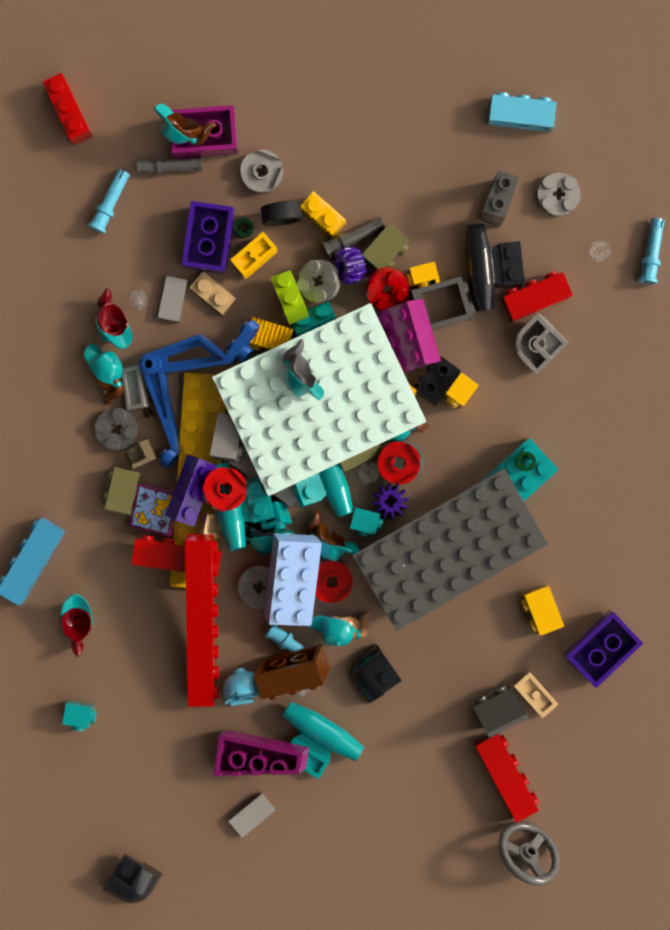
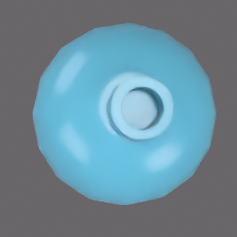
[222,668,261,706]

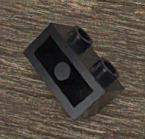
[414,356,461,407]

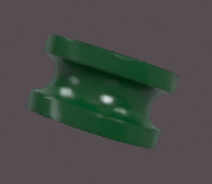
[234,217,254,238]
[515,452,536,471]

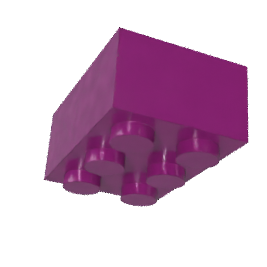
[171,105,238,158]
[376,299,441,373]

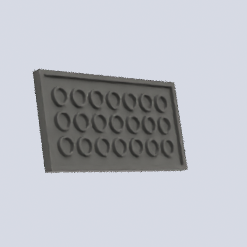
[353,468,548,631]

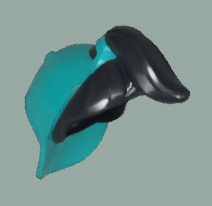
[245,521,295,555]

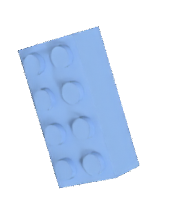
[264,533,322,626]

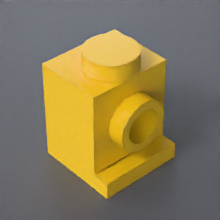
[406,261,440,288]

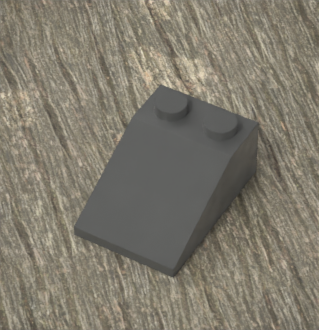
[472,685,529,737]

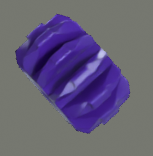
[333,247,367,284]
[372,483,409,519]

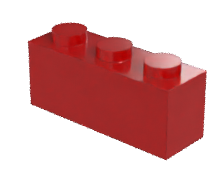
[42,72,93,145]
[501,271,573,323]

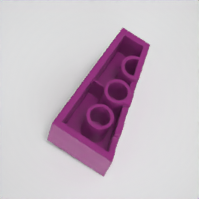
[213,729,309,777]

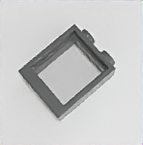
[480,170,519,227]
[410,276,475,331]

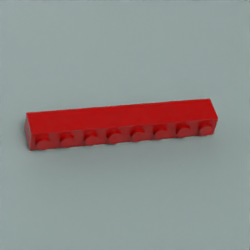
[185,534,220,707]

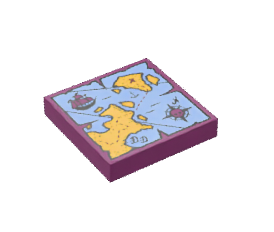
[129,484,175,536]

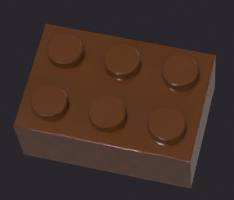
[253,644,330,700]

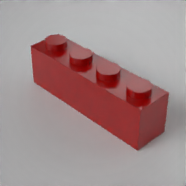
[131,535,223,577]
[474,733,540,823]

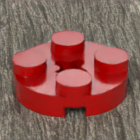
[365,267,409,311]
[378,442,421,484]
[202,467,246,512]
[315,560,353,603]

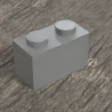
[210,413,245,463]

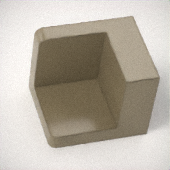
[126,439,158,470]

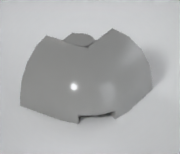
[516,313,569,375]

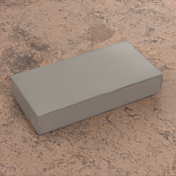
[158,276,188,322]
[122,365,149,411]
[228,793,276,838]

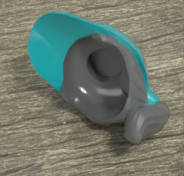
[282,339,324,400]

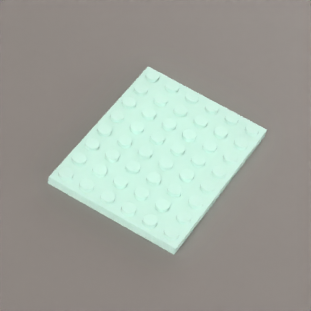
[212,303,426,496]

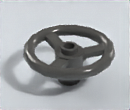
[498,821,561,886]

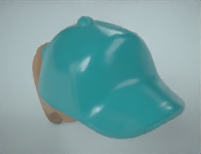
[309,613,369,647]

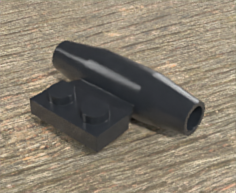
[465,223,525,311]

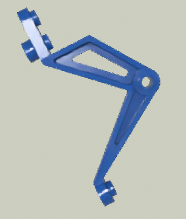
[139,320,260,469]

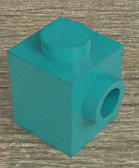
[261,501,292,533]
[350,507,383,538]
[62,700,97,731]

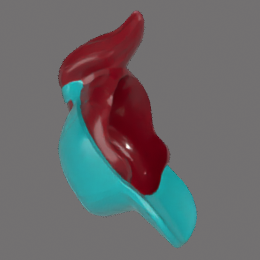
[95,288,133,349]
[60,594,93,657]

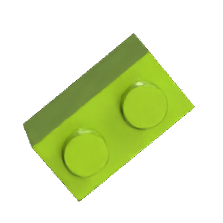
[271,270,309,325]

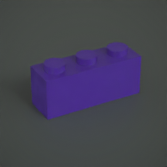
[165,454,217,526]

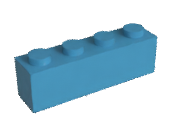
[0,518,66,606]

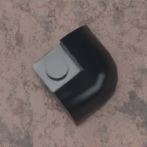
[351,644,402,704]
[103,853,162,904]

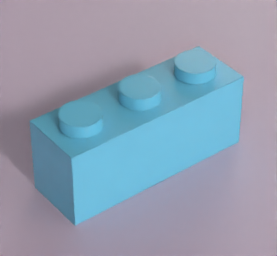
[488,92,557,132]

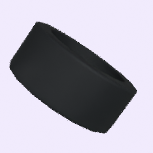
[260,201,303,226]

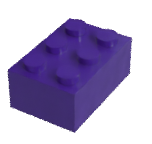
[182,201,235,275]
[563,610,644,688]

